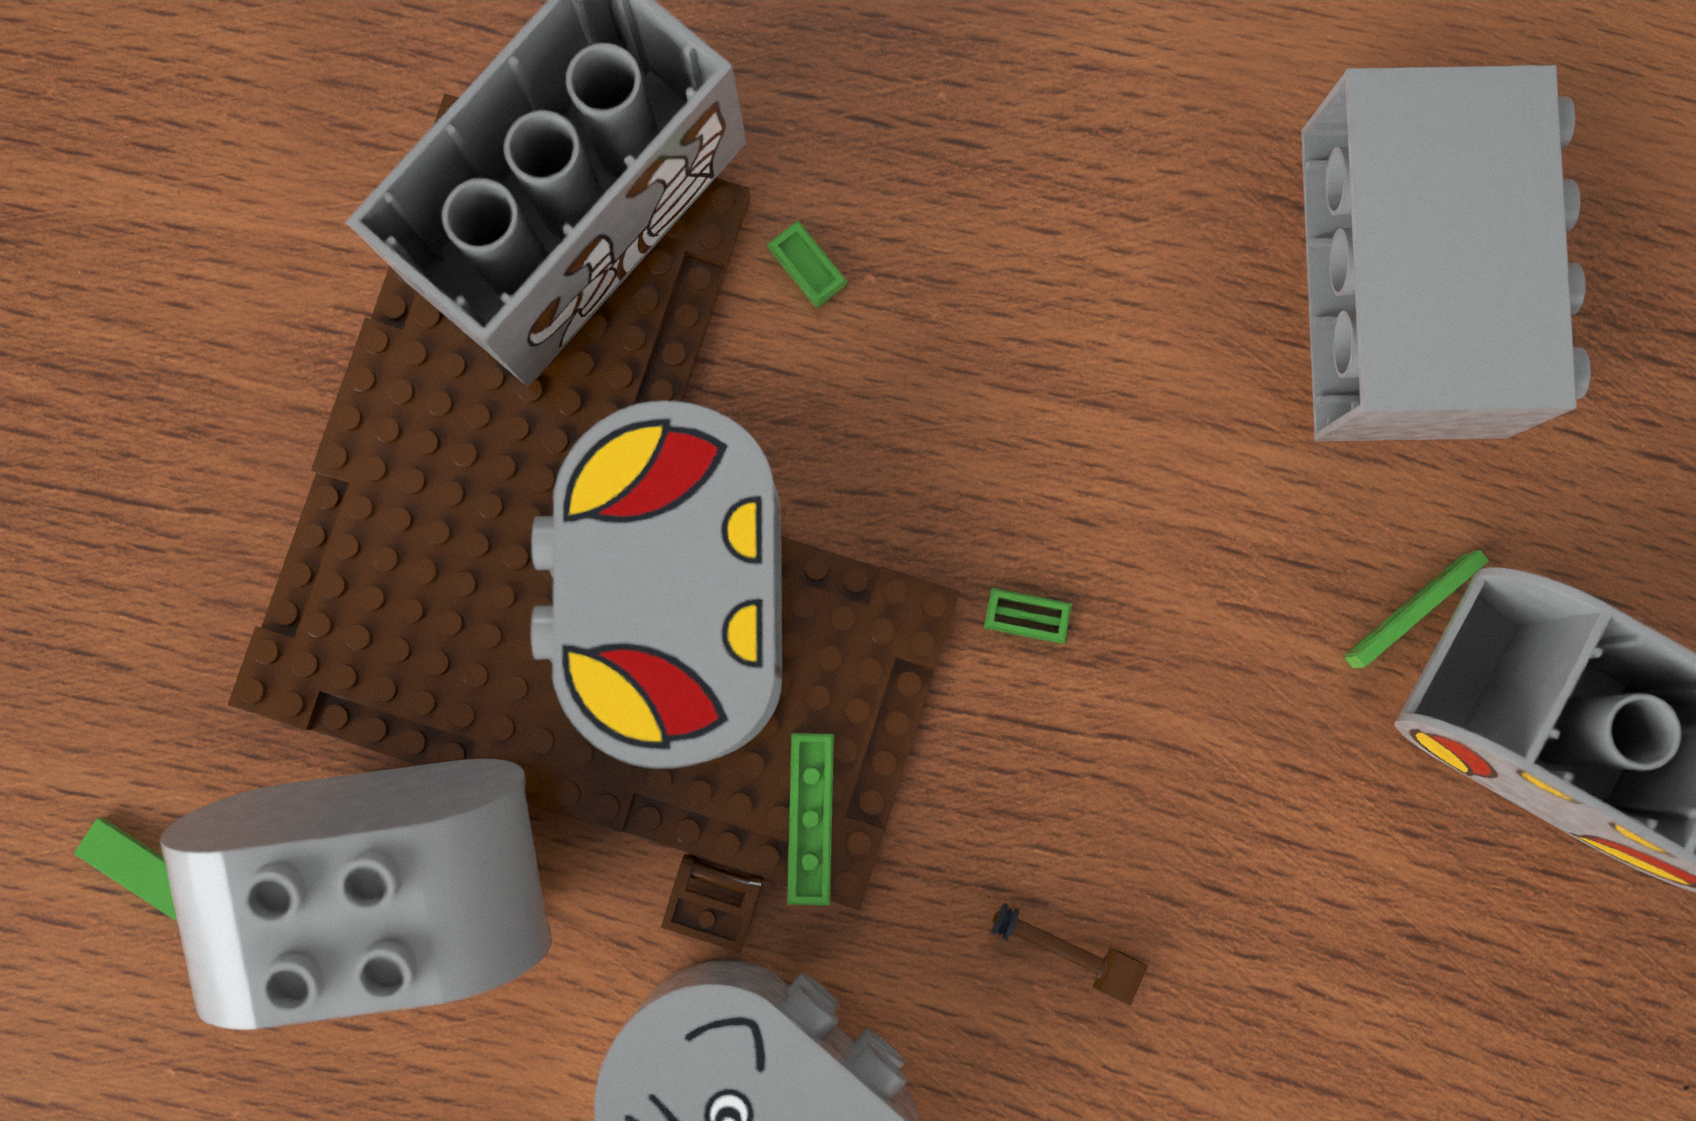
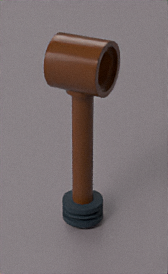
[991,903,1148,1005]

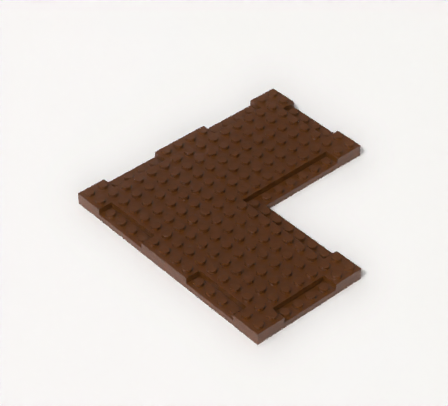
[228,93,960,911]

